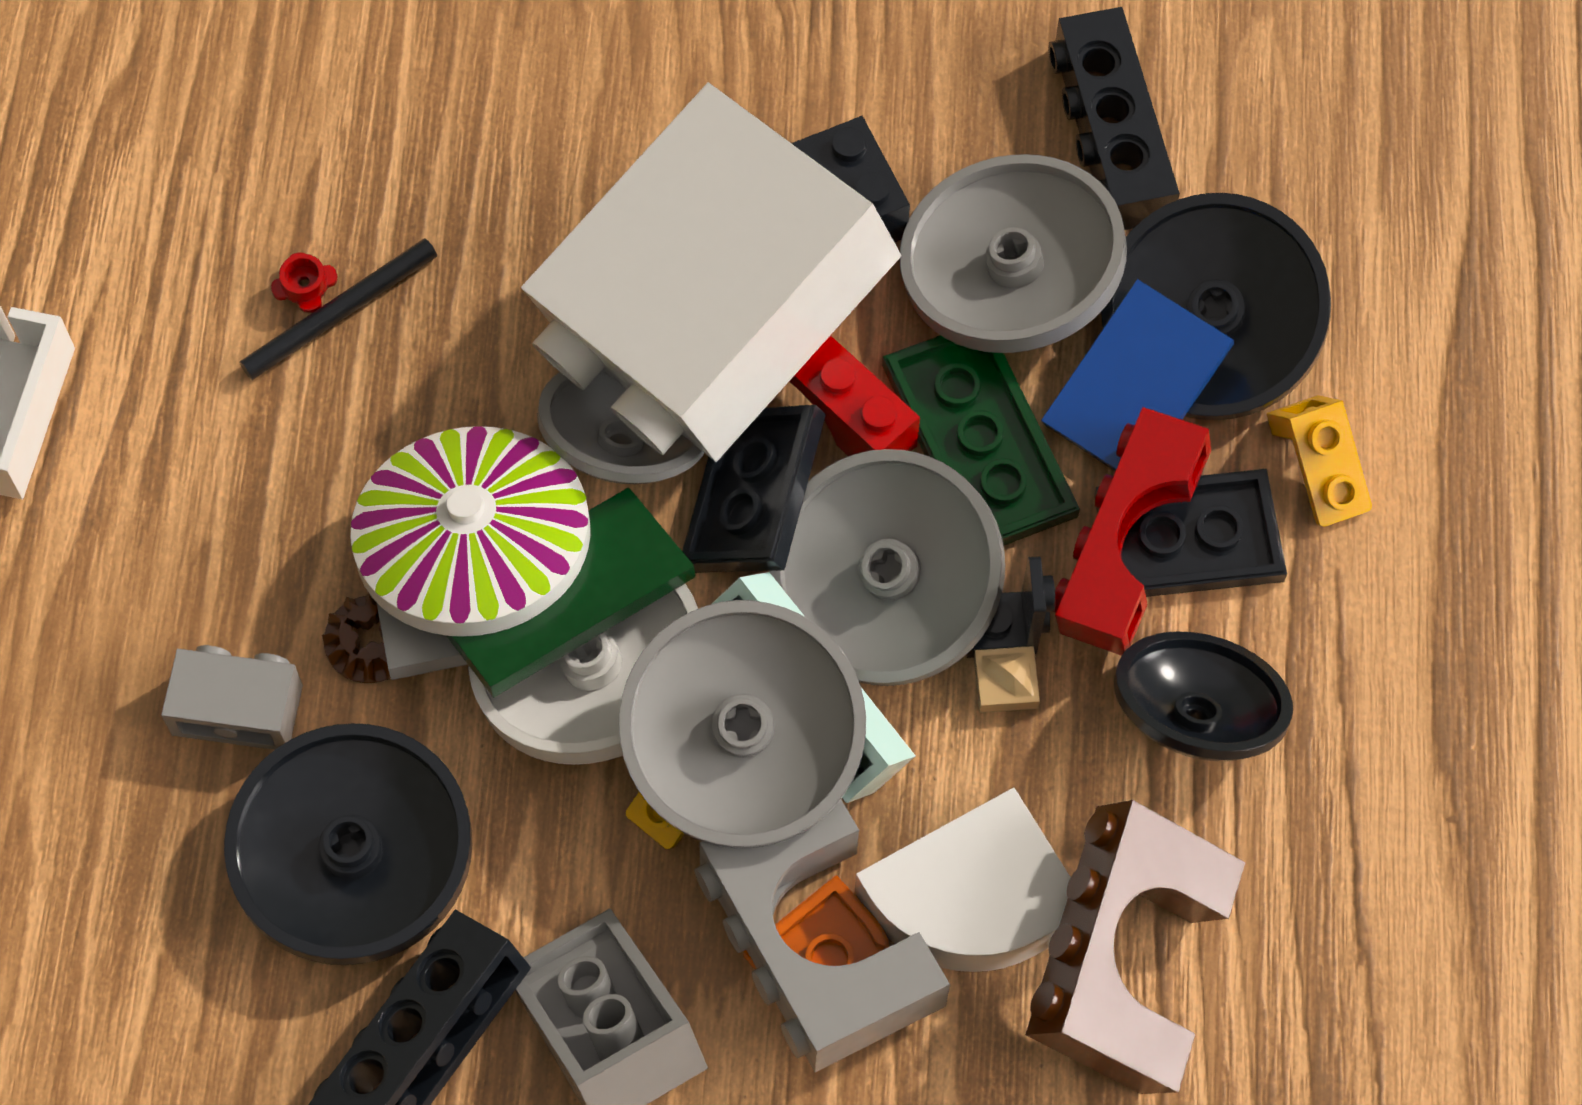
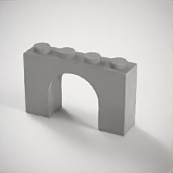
[694,800,950,1072]

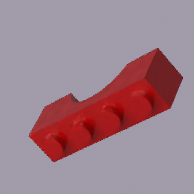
[789,335,920,457]
[1053,407,1211,656]

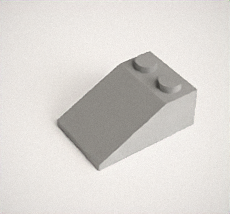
[515,909,708,1105]

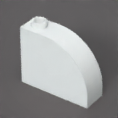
[854,787,1071,972]

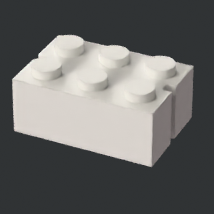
[0,306,75,500]

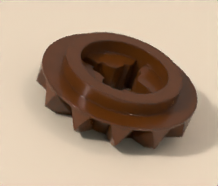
[322,592,391,683]

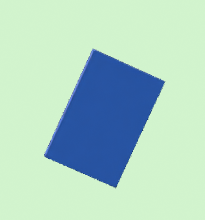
[1041,279,1234,471]

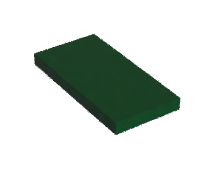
[882,335,1080,546]
[447,487,695,698]

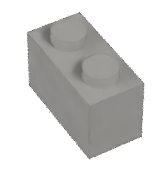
[161,645,303,750]

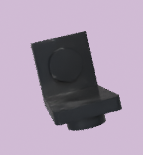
[966,556,1055,658]

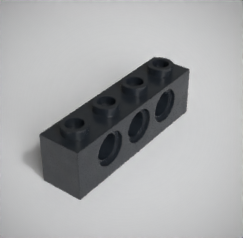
[1048,7,1180,230]
[308,909,531,1105]

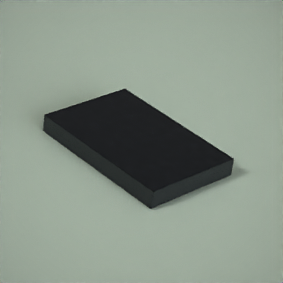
[682,404,826,573]
[1094,469,1287,597]

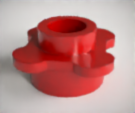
[271,252,338,313]

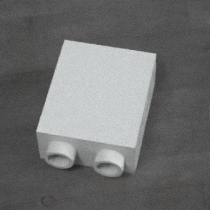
[521,82,902,462]

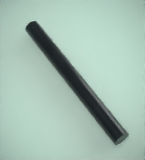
[239,238,437,380]

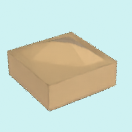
[974,646,1040,713]

